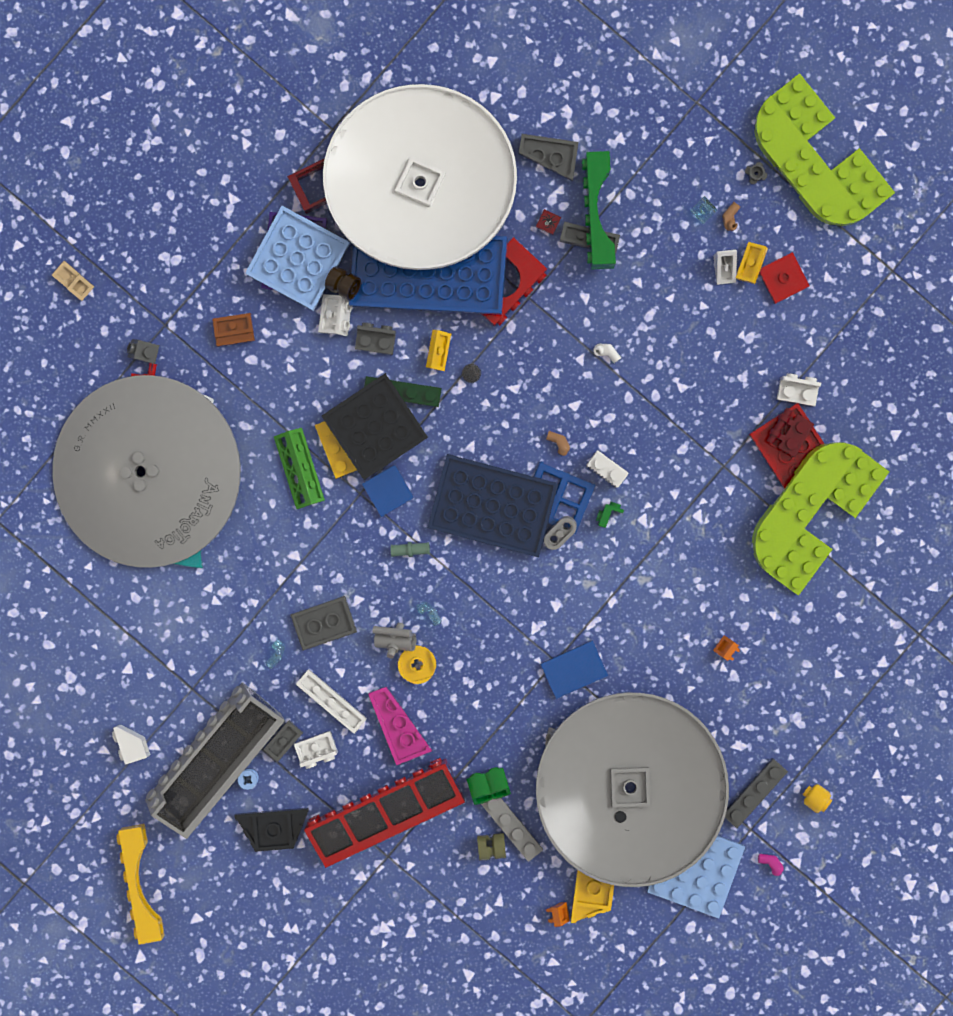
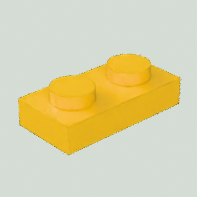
[736,242,768,284]
[426,330,451,371]

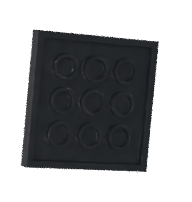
[322,373,428,480]

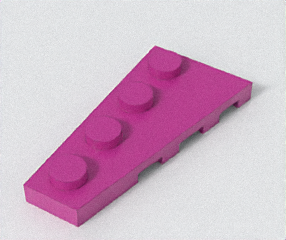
[368,686,432,765]

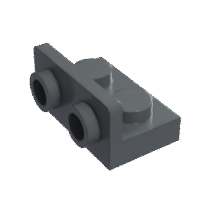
[355,323,396,355]

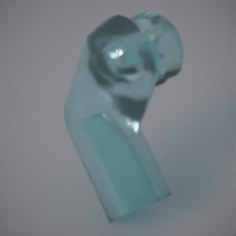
[416,601,442,626]
[266,640,285,669]

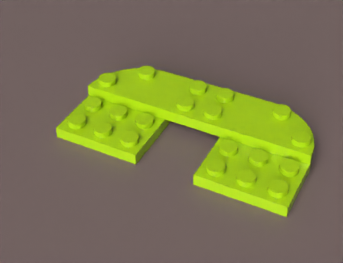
[754,73,895,226]
[752,442,890,596]

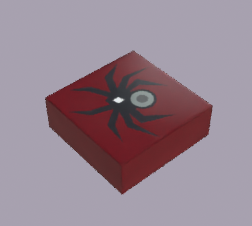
[536,209,561,235]

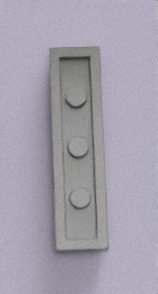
[481,798,543,862]

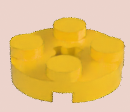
[398,645,436,684]

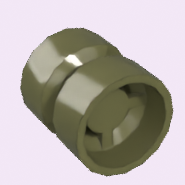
[477,833,506,861]

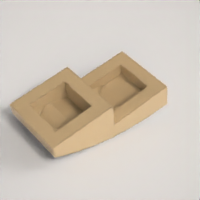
[52,260,94,301]

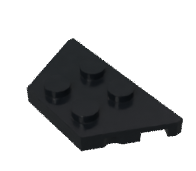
[234,808,309,852]

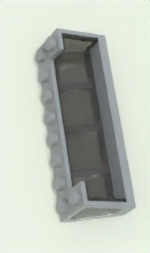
[145,682,285,839]

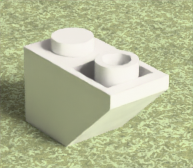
[112,725,150,765]

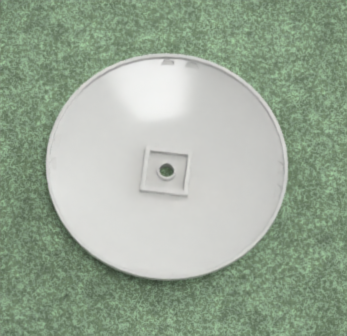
[323,84,517,270]

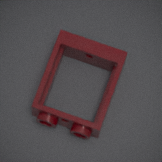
[287,158,327,214]

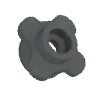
[745,162,767,185]

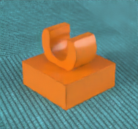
[713,635,740,661]
[546,902,570,927]

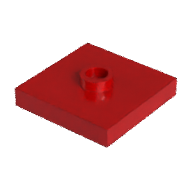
[759,252,810,304]

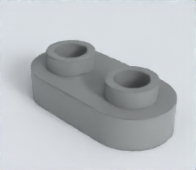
[544,516,577,550]

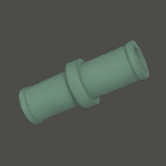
[391,542,430,557]

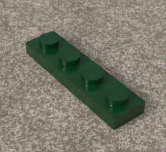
[364,376,442,407]

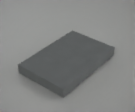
[290,596,357,651]

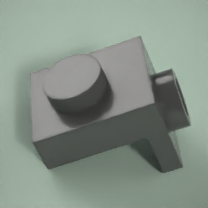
[127,339,160,364]

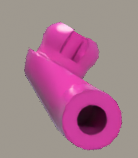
[758,854,784,876]

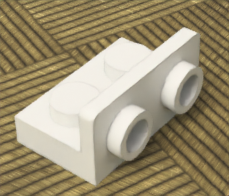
[318,294,352,336]
[777,373,821,407]

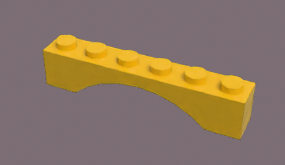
[116,823,165,945]

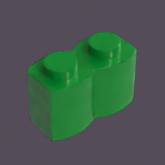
[467,767,511,805]

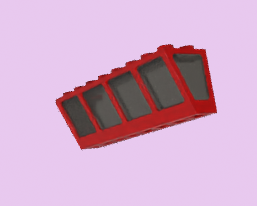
[304,757,465,868]

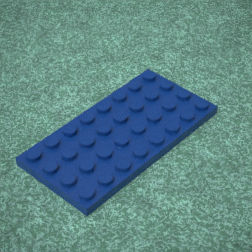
[349,236,508,315]

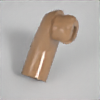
[722,202,740,231]
[546,431,570,456]

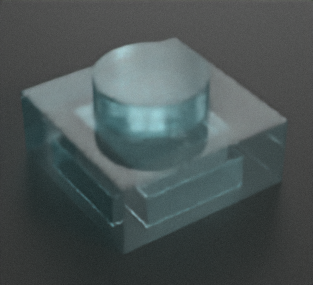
[690,196,717,224]

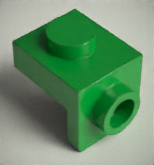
[596,501,624,528]

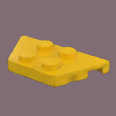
[570,870,614,923]

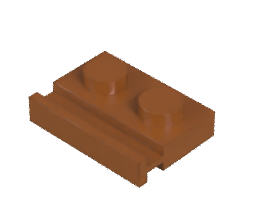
[212,313,255,347]

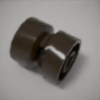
[325,266,361,300]

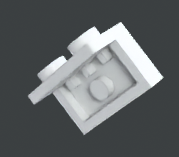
[294,731,338,769]

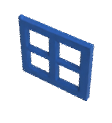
[533,461,596,534]

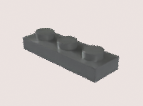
[559,222,620,255]

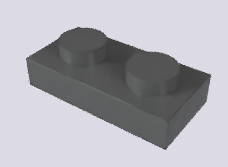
[263,720,303,762]

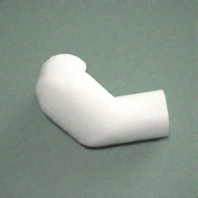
[593,343,621,363]

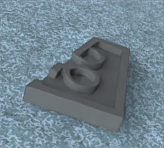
[519,134,579,181]

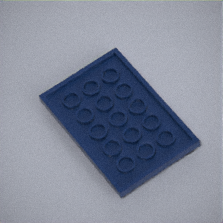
[427,454,559,558]

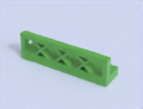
[274,428,325,509]

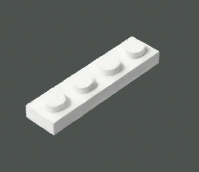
[296,669,367,734]

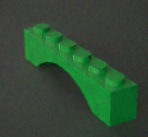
[582,151,616,270]

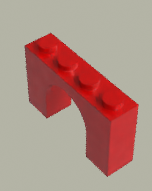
[481,237,547,327]

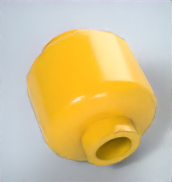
[803,784,833,813]

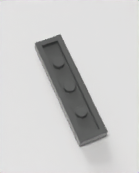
[725,758,788,828]

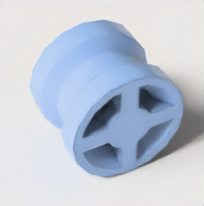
[238,768,259,790]

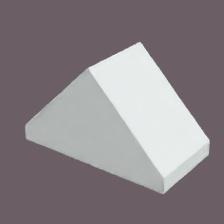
[713,250,737,285]

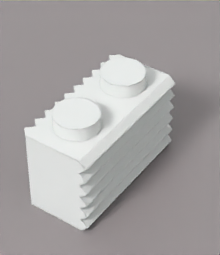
[586,450,629,488]

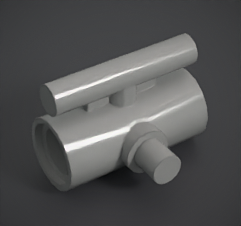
[373,623,417,659]

